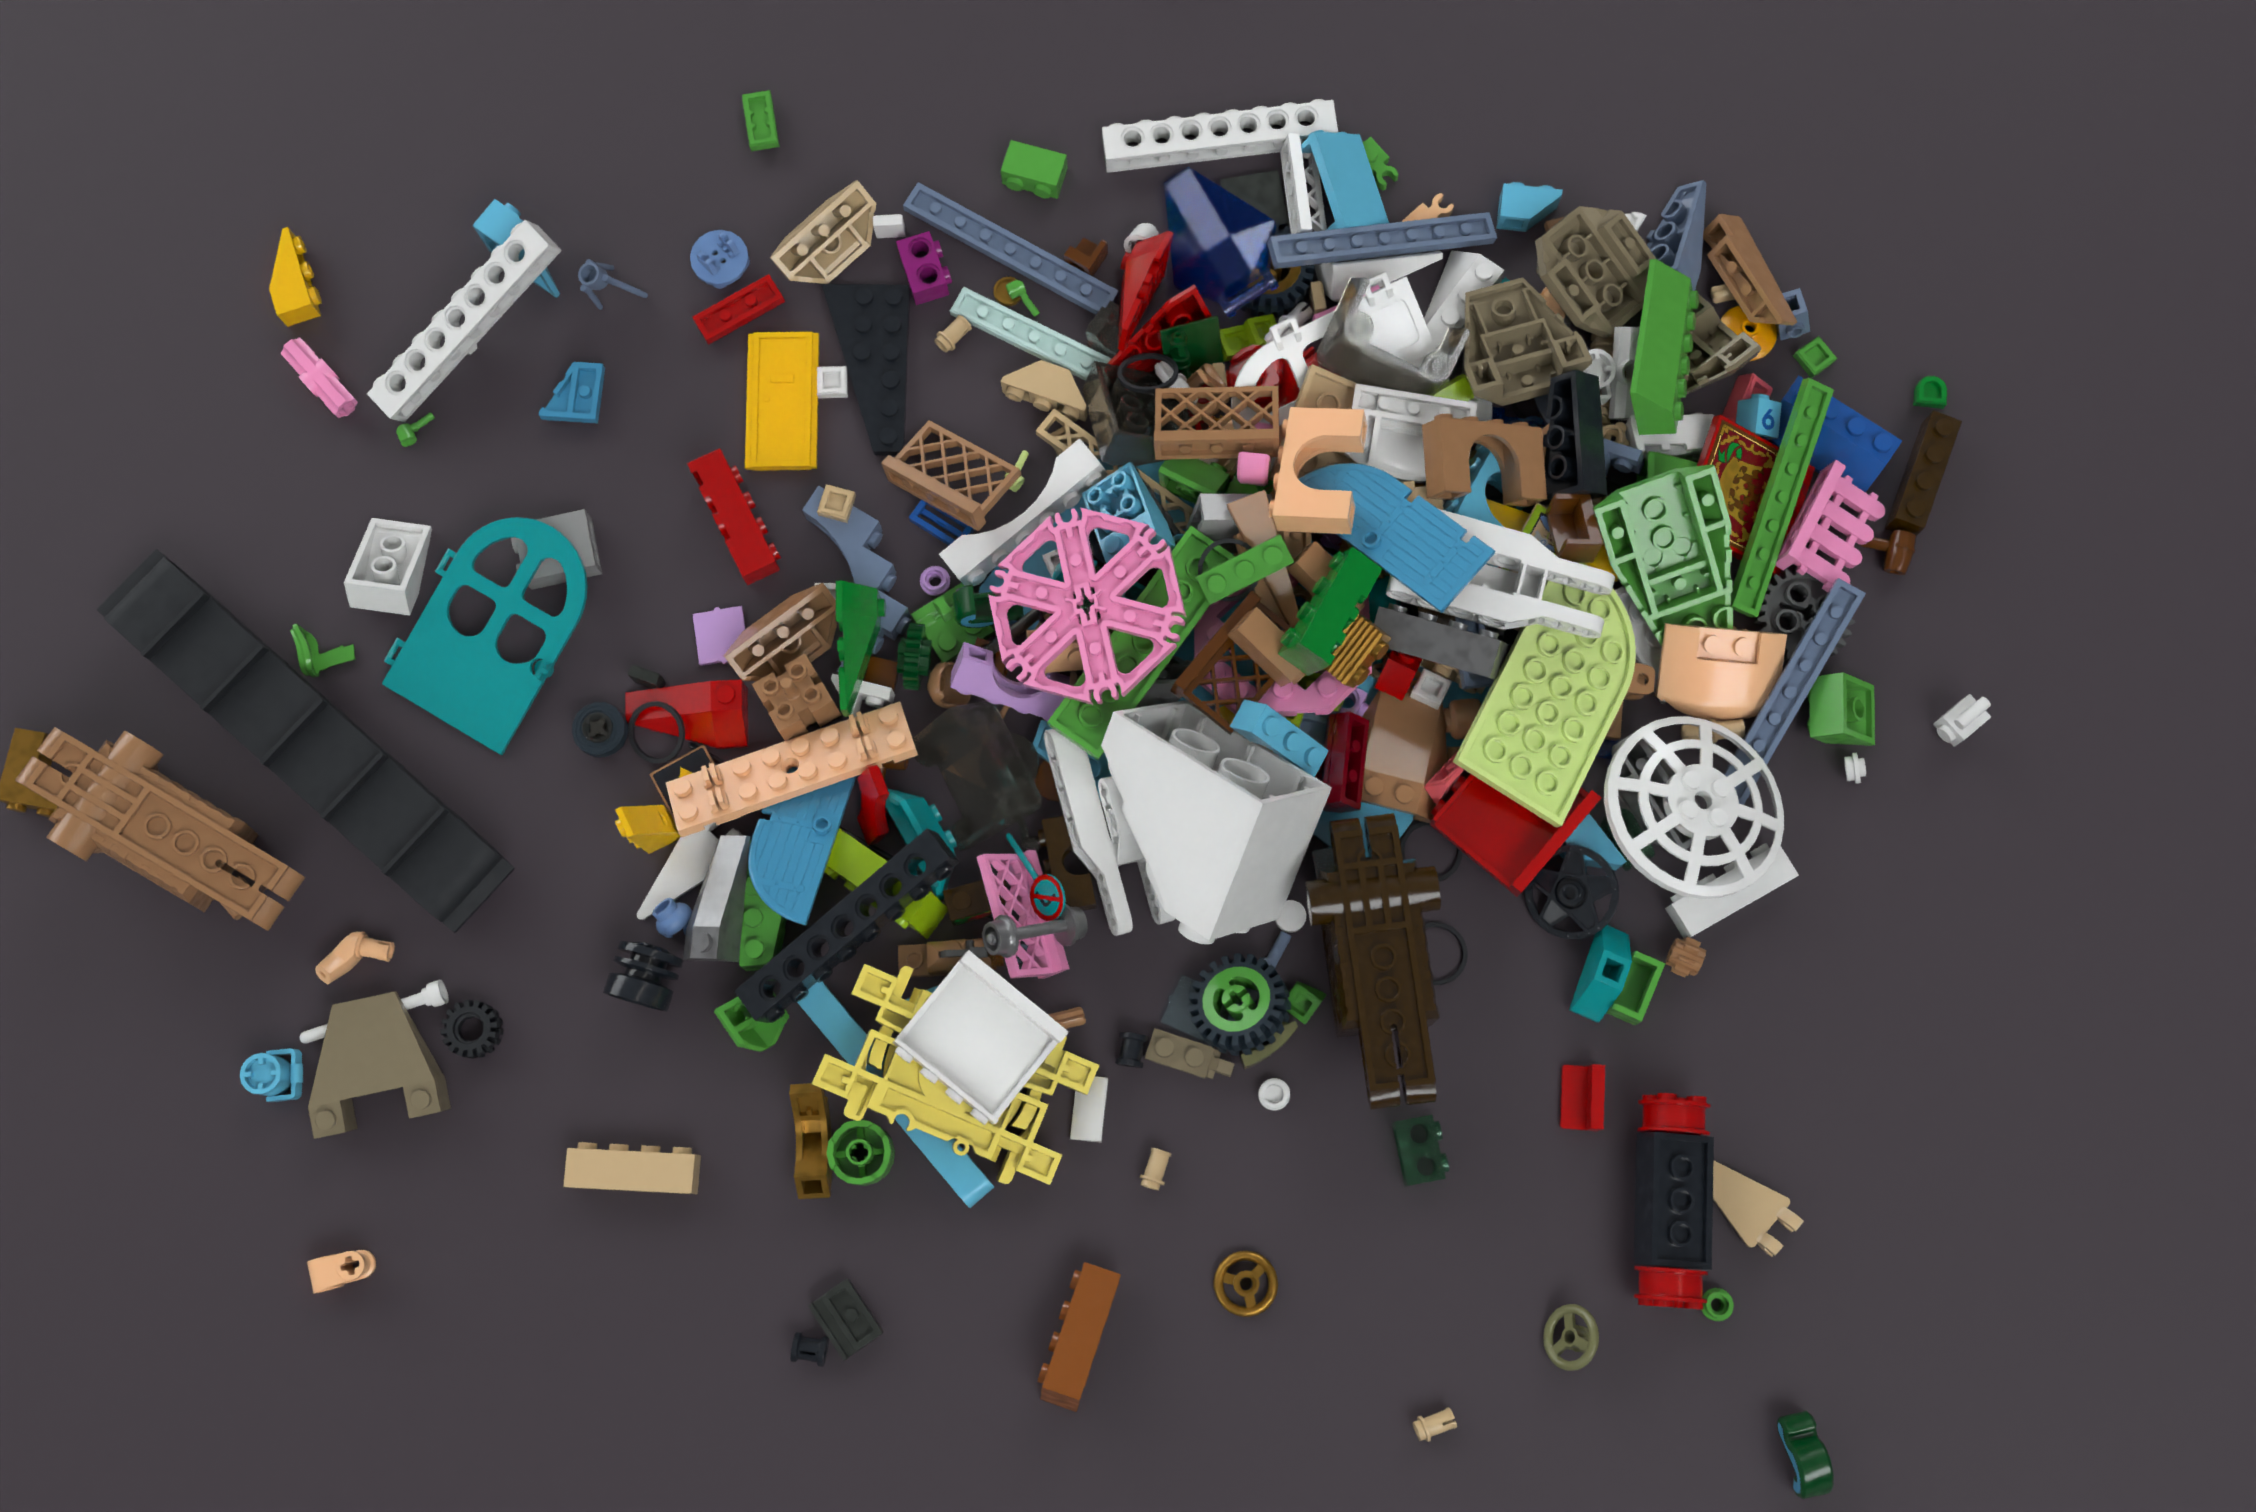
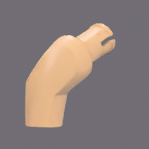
[315,931,395,985]

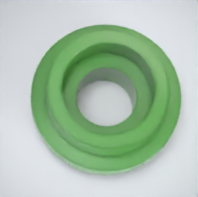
[1701,1288,1734,1321]

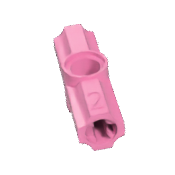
[281,337,358,419]

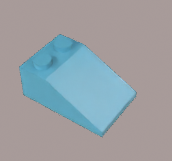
[472,199,560,298]

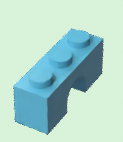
[1229,699,1329,777]

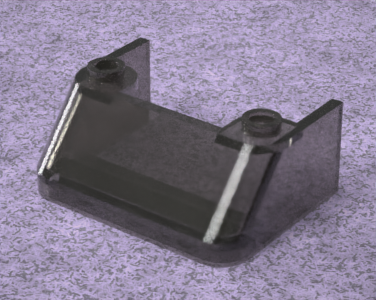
[1317,278,1471,396]

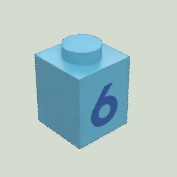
[1736,394,1782,440]

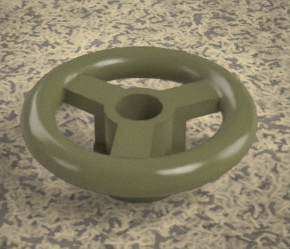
[1543,1304,1599,1371]

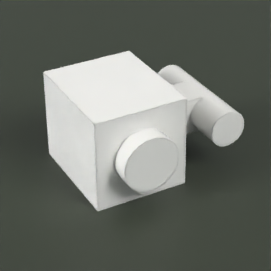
[1933,694,1991,747]

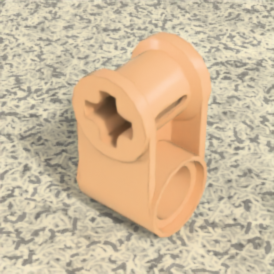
[307,1250,376,1294]

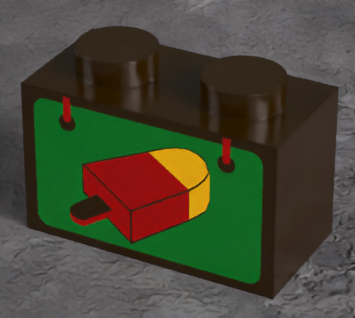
[943,879,1008,926]

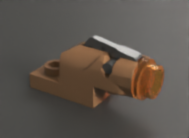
[898,938,1005,978]

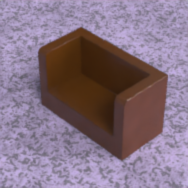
[1545,493,1603,563]

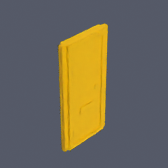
[745,331,819,471]

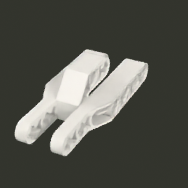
[1386,508,1615,638]
[1044,729,1175,936]

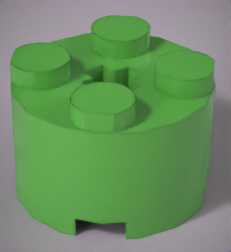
[826,1120,895,1186]

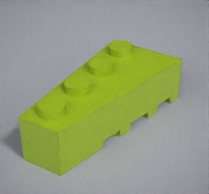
[824,828,948,939]

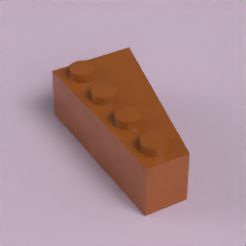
[1037,1262,1121,1412]

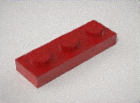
[692,274,785,345]

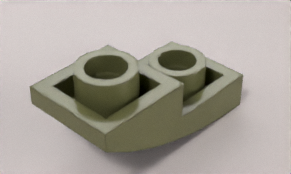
[1240,1021,1298,1069]

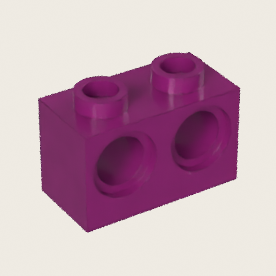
[896,231,952,305]

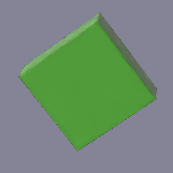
[1793,336,1838,379]

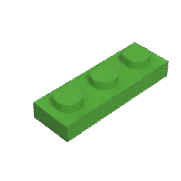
[1196,533,1295,605]

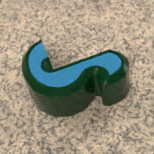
[952,584,1024,628]
[1777,1411,1834,1499]

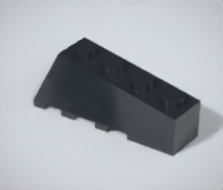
[1539,370,1607,505]

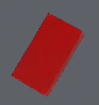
[1560,1064,1605,1131]

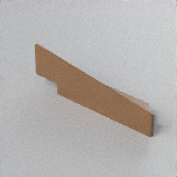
[1703,214,1797,326]

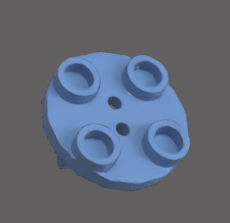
[690,230,750,289]

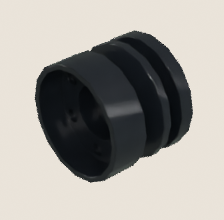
[603,941,684,1012]

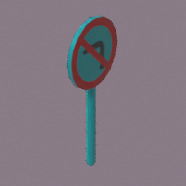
[1006,833,1066,921]

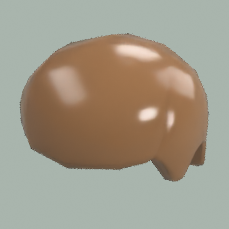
[927,662,972,709]

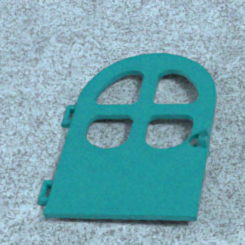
[382,517,587,755]

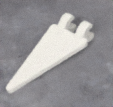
[637,822,743,920]

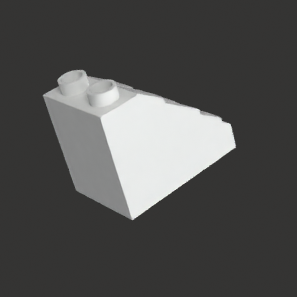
[1101,700,1332,944]

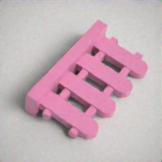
[1775,460,1885,592]

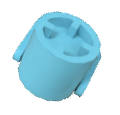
[240,1048,303,1102]

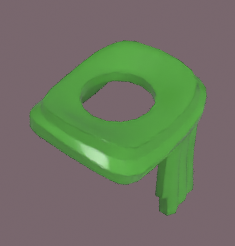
[290,623,356,678]

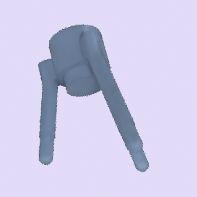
[578,259,648,310]

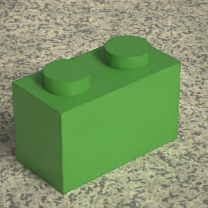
[1001,140,1068,199]

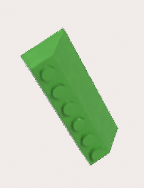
[1630,259,1699,435]

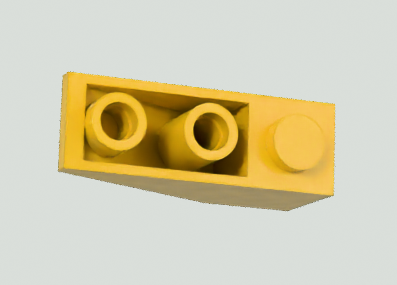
[269,227,322,327]
[615,805,681,854]

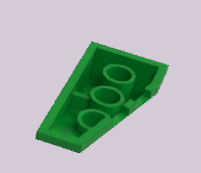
[836,580,886,717]

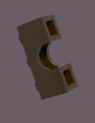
[1037,815,1097,911]

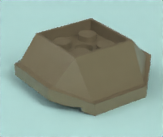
[1535,206,1656,338]

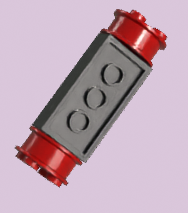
[1633,1093,1714,1310]

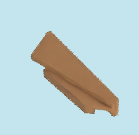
[1227,490,1299,628]

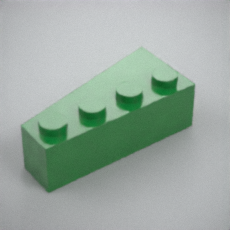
[1278,546,1383,676]

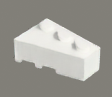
[1625,413,1714,461]

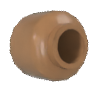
[1443,698,1482,740]

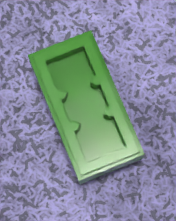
[742,90,780,152]

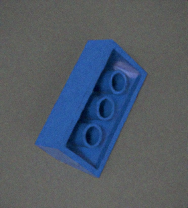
[1767,376,1902,493]

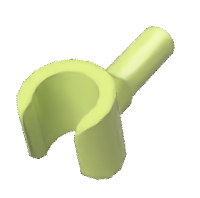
[1005,450,1029,492]

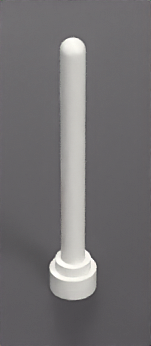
[299,980,449,1044]

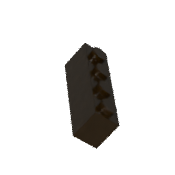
[1884,410,1962,536]

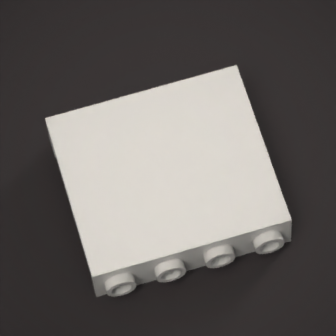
[892,950,1069,1125]

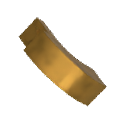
[789,1083,832,1199]

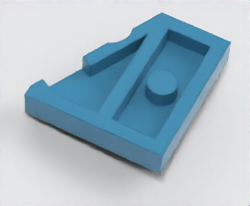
[539,362,605,424]

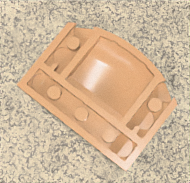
[1655,623,1787,721]

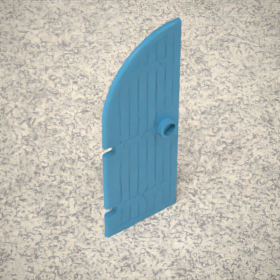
[1299,463,1496,613]
[748,767,856,925]

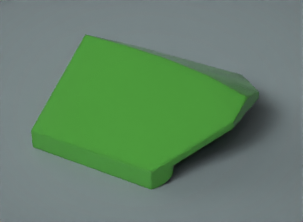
[714,992,789,1052]

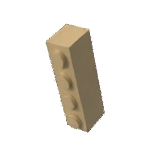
[563,1142,701,1194]

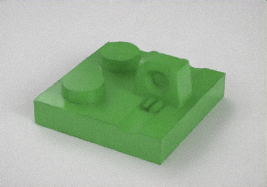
[911,583,995,662]

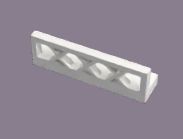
[1280,133,1327,234]

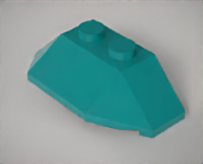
[885,788,958,901]

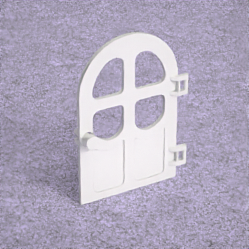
[1231,272,1449,471]

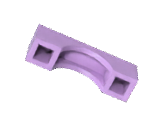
[950,642,1070,721]

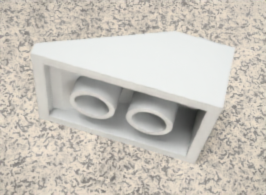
[344,518,432,616]

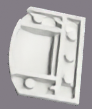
[1344,384,1477,483]

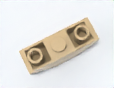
[1001,360,1087,422]

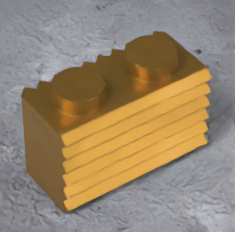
[1324,613,1391,688]

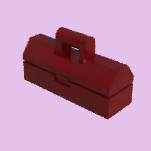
[1315,711,1370,813]

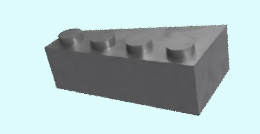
[1374,603,1509,679]

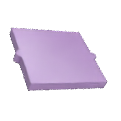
[692,606,746,666]

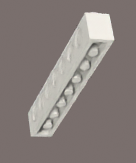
[1102,99,1338,173]
[367,220,562,422]

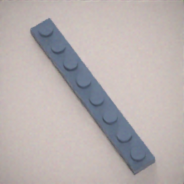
[903,182,1119,319]
[1267,212,1497,269]
[1724,578,1866,805]

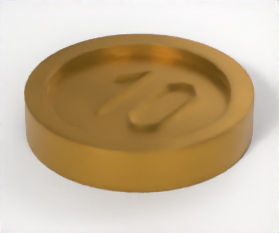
[993,277,1021,306]

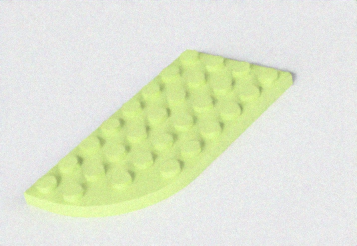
[1453,563,1636,827]

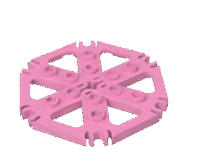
[988,508,1186,705]

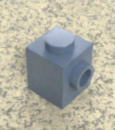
[1775,288,1810,340]

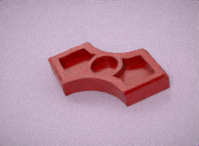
[857,765,889,846]

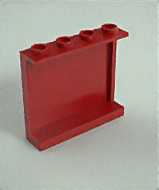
[1430,774,1602,897]

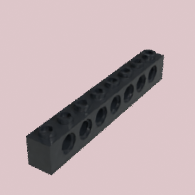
[735,828,959,1023]

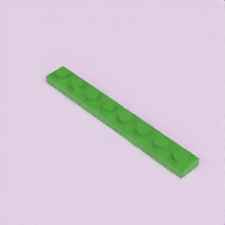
[1731,378,1834,618]

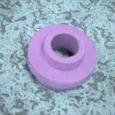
[920,566,950,596]

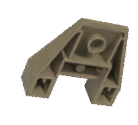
[308,991,451,1139]

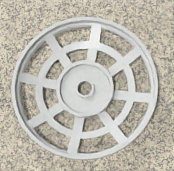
[1604,716,1784,899]

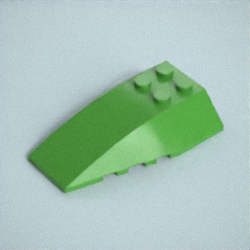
[1593,465,1733,647]

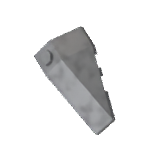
[683,835,750,962]

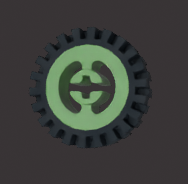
[1188,953,1291,1056]

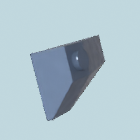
[1646,180,1706,291]

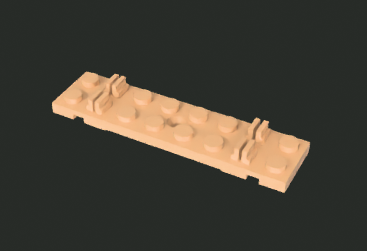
[666,701,918,838]

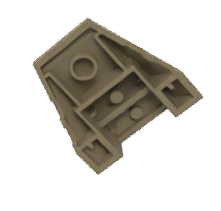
[1464,277,1592,406]
[1624,294,1761,395]

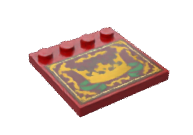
[1697,414,1815,577]

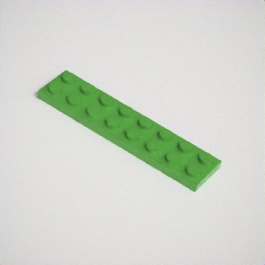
[1047,526,1235,760]

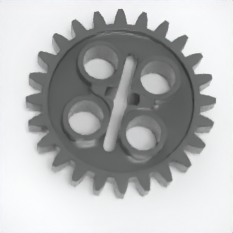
[1753,567,1855,662]

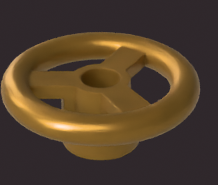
[1214,1251,1278,1317]

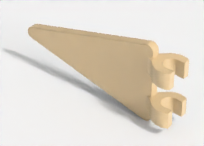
[1713,1161,1804,1257]

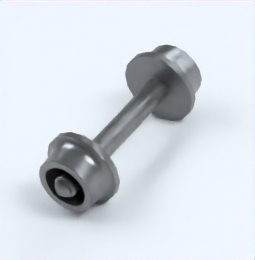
[982,904,1088,958]

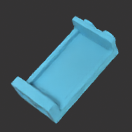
[1301,130,1389,230]

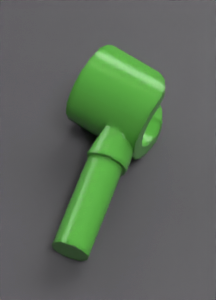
[1006,280,1040,317]
[396,412,435,447]

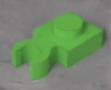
[1363,137,1398,191]

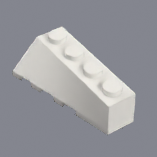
[1424,250,1504,362]

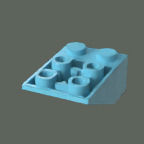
[1082,462,1176,563]

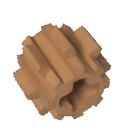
[1665,936,1706,978]

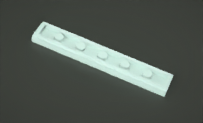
[950,287,1112,391]

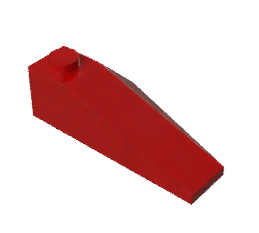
[1118,231,1174,351]
[1103,284,1212,391]
[625,679,748,749]

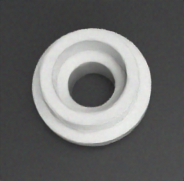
[1844,752,1866,784]

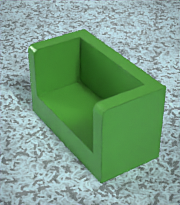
[1606,951,1665,1025]

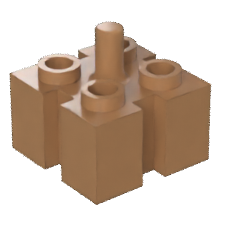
[752,654,841,741]

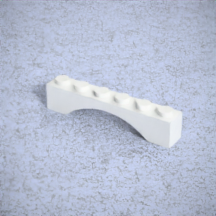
[939,439,1108,586]

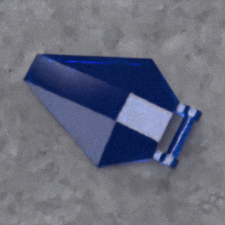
[1164,166,1279,319]

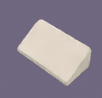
[1070,1077,1109,1143]

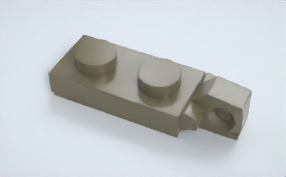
[1145,1028,1235,1079]

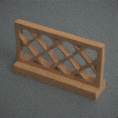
[1154,386,1279,460]
[881,420,1022,531]

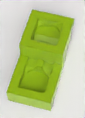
[1220,314,1277,362]

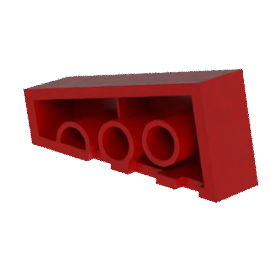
[687,448,781,585]

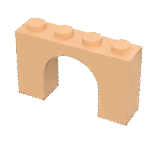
[1269,407,1368,534]

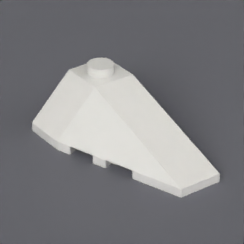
[1315,250,1443,302]

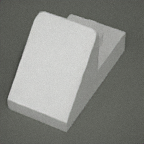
[831,674,895,717]

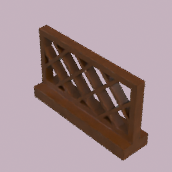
[1170,591,1291,735]

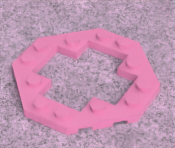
[1194,566,1372,717]

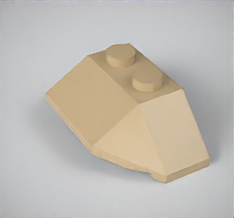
[770,180,876,284]

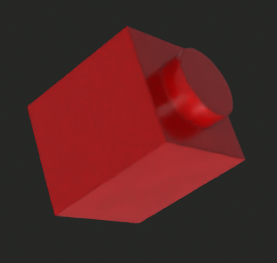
[1374,650,1422,701]

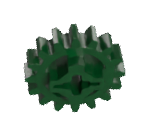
[897,623,932,690]

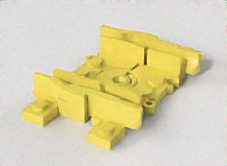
[812,964,1099,1185]

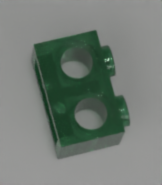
[1392,1115,1449,1187]

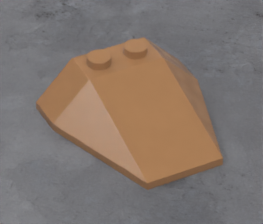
[1361,690,1451,823]

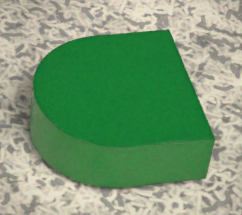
[1913,376,1947,409]

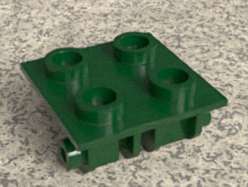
[1160,316,1224,379]

